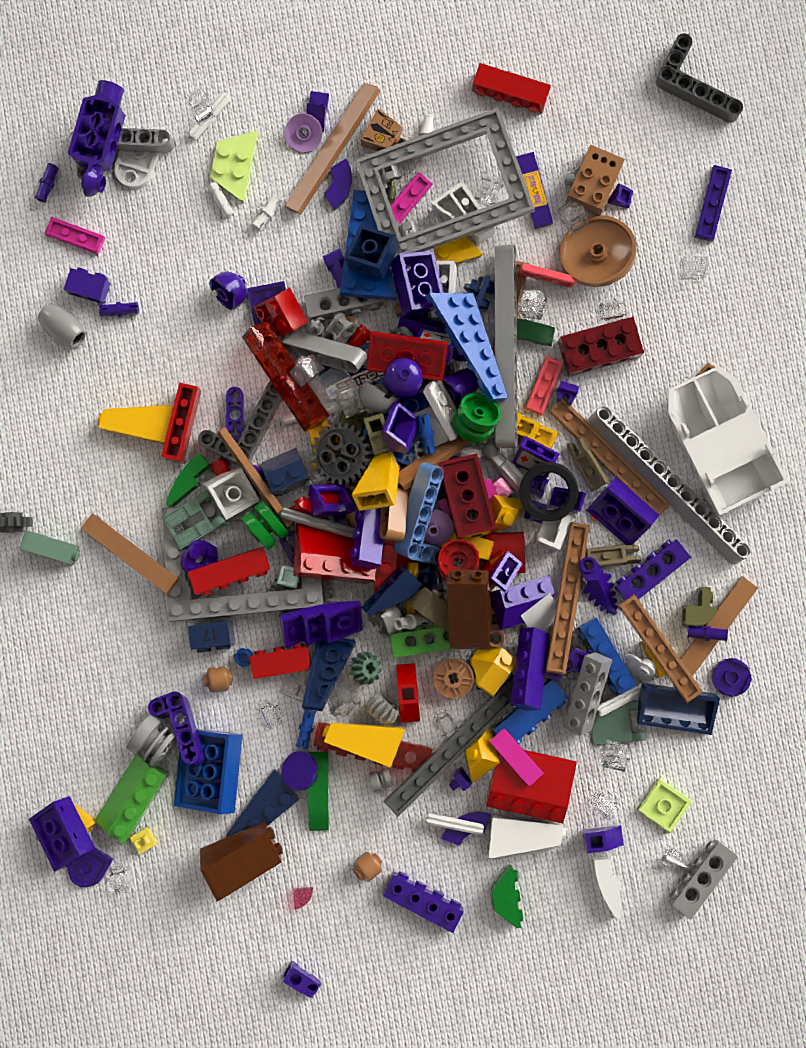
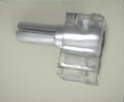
[660,845,689,872]

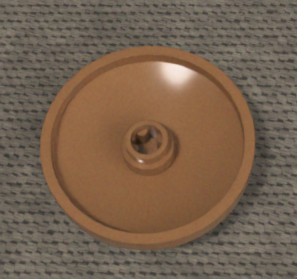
[560,216,637,287]

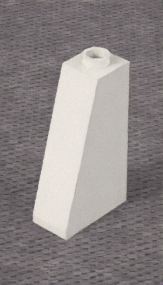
[488,815,566,858]

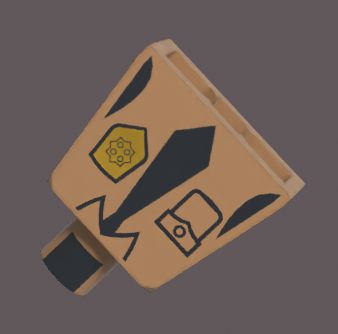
[361,109,407,151]

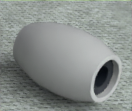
[38,304,86,348]

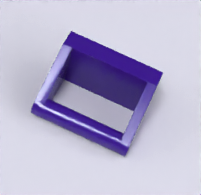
[381,402,419,452]
[309,485,356,516]

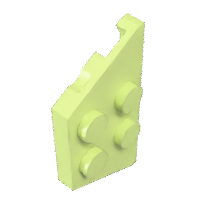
[210,131,258,203]

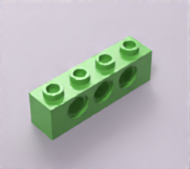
[390,624,450,658]

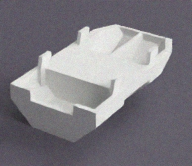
[668,366,789,516]

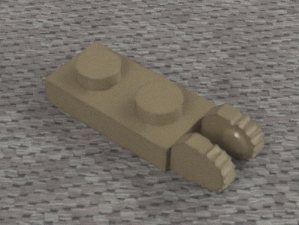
[567,437,609,492]
[586,544,642,569]

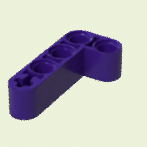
[148,691,205,767]

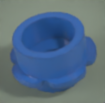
[235,648,253,667]

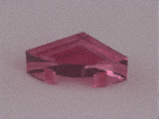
[293,887,313,909]

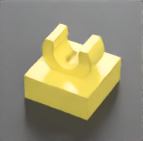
[130,827,158,855]

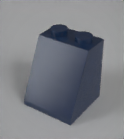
[261,448,311,497]

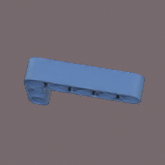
[394,463,443,565]

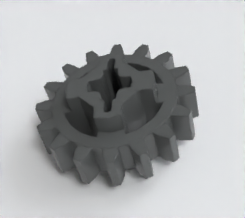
[0,512,33,533]

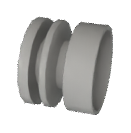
[126,714,176,767]

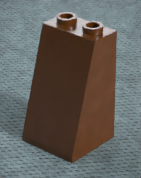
[447,570,492,650]
[200,821,283,901]

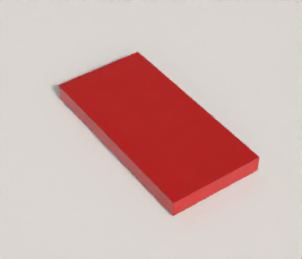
[366,331,448,381]

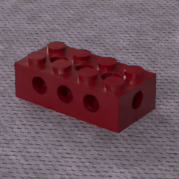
[557,316,644,377]
[438,453,497,540]

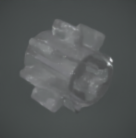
[398,441,423,463]

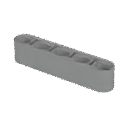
[280,330,367,373]

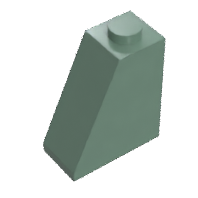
[19,530,80,564]

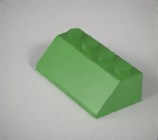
[95,754,170,844]

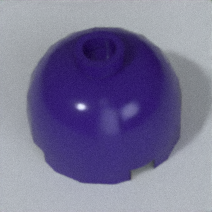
[209,271,247,310]
[383,358,423,398]

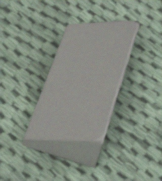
[414,406,448,448]

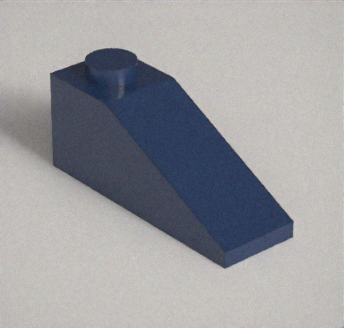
[361,565,423,615]

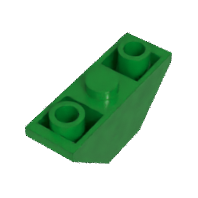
[491,865,523,928]

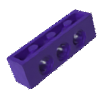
[614,539,691,601]

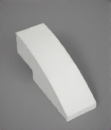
[592,856,621,920]

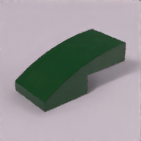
[517,318,555,347]

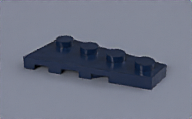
[302,638,356,711]
[226,769,300,837]

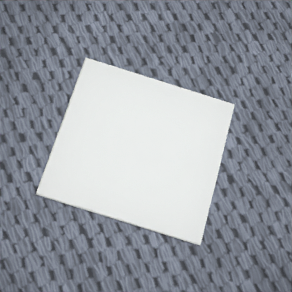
[521,593,557,630]

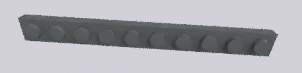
[383,674,514,817]

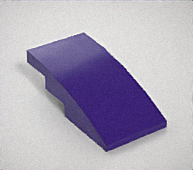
[280,601,363,648]

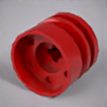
[437,539,480,582]

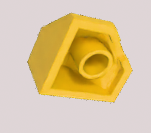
[490,495,524,532]
[470,647,516,697]
[465,729,500,782]

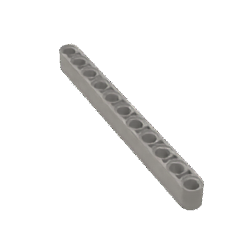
[495,245,518,448]
[589,406,751,565]

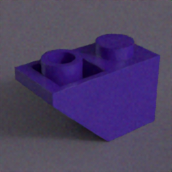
[582,825,624,853]

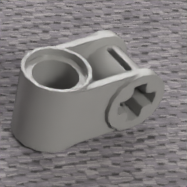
[321,313,357,344]

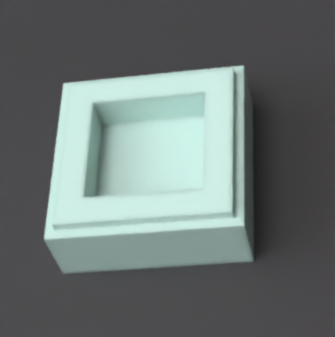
[277,565,300,589]

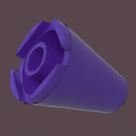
[442,367,481,409]

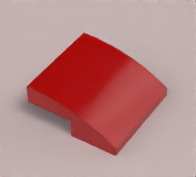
[486,532,526,573]

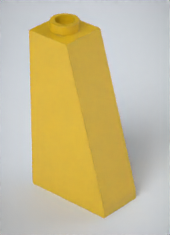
[97,405,173,444]
[352,452,400,511]
[322,722,405,768]

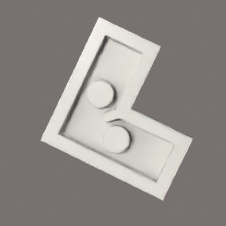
[534,508,572,552]

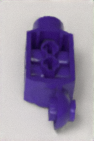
[68,80,126,197]

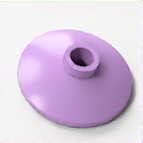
[285,113,322,152]
[423,509,453,546]

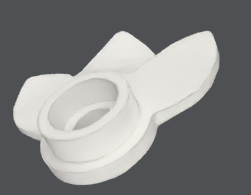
[624,654,656,682]

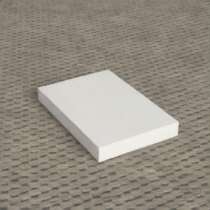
[423,380,458,441]

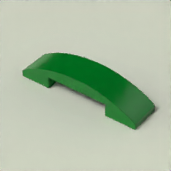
[308,751,329,831]

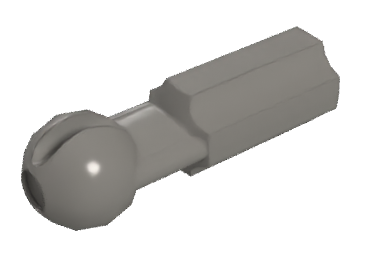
[482,441,523,493]

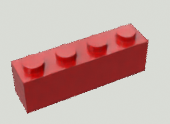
[472,63,551,113]
[161,382,201,464]
[188,546,270,596]

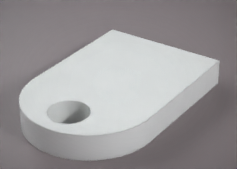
[114,137,164,189]

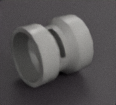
[369,767,394,792]

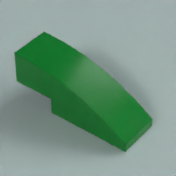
[166,453,210,508]

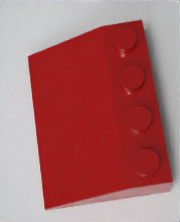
[293,523,376,584]
[486,750,577,824]

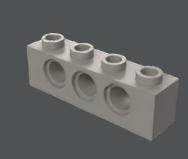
[304,288,383,322]
[564,652,612,735]
[668,839,738,920]

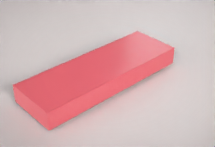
[518,263,577,288]
[525,356,564,416]

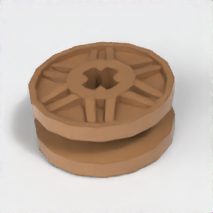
[433,658,474,699]

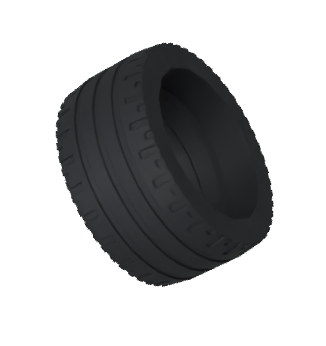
[519,462,578,521]

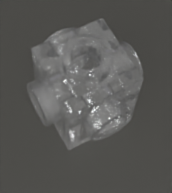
[518,290,547,321]
[599,740,630,772]

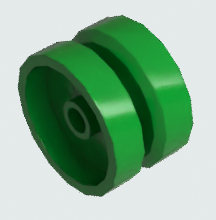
[452,393,501,443]
[241,501,289,551]

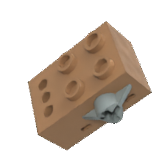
[564,144,625,216]

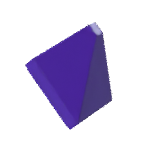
[608,183,633,208]

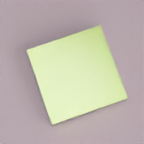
[637,778,692,833]

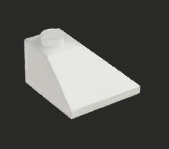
[204,467,260,520]

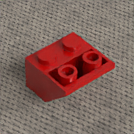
[253,288,308,341]

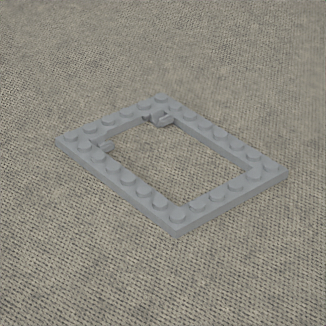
[355,108,535,258]
[162,493,324,622]

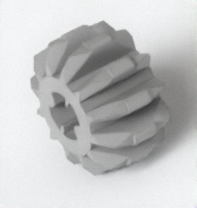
[366,694,400,726]

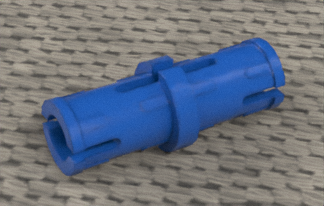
[417,414,436,455]
[296,709,316,749]

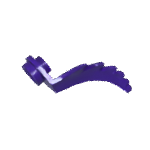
[579,557,618,615]

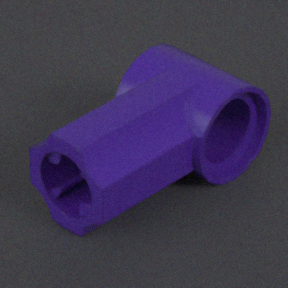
[322,248,344,288]

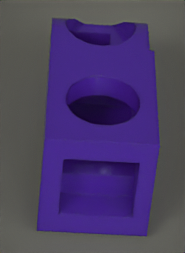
[282,960,322,998]

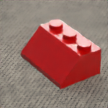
[374,539,416,592]

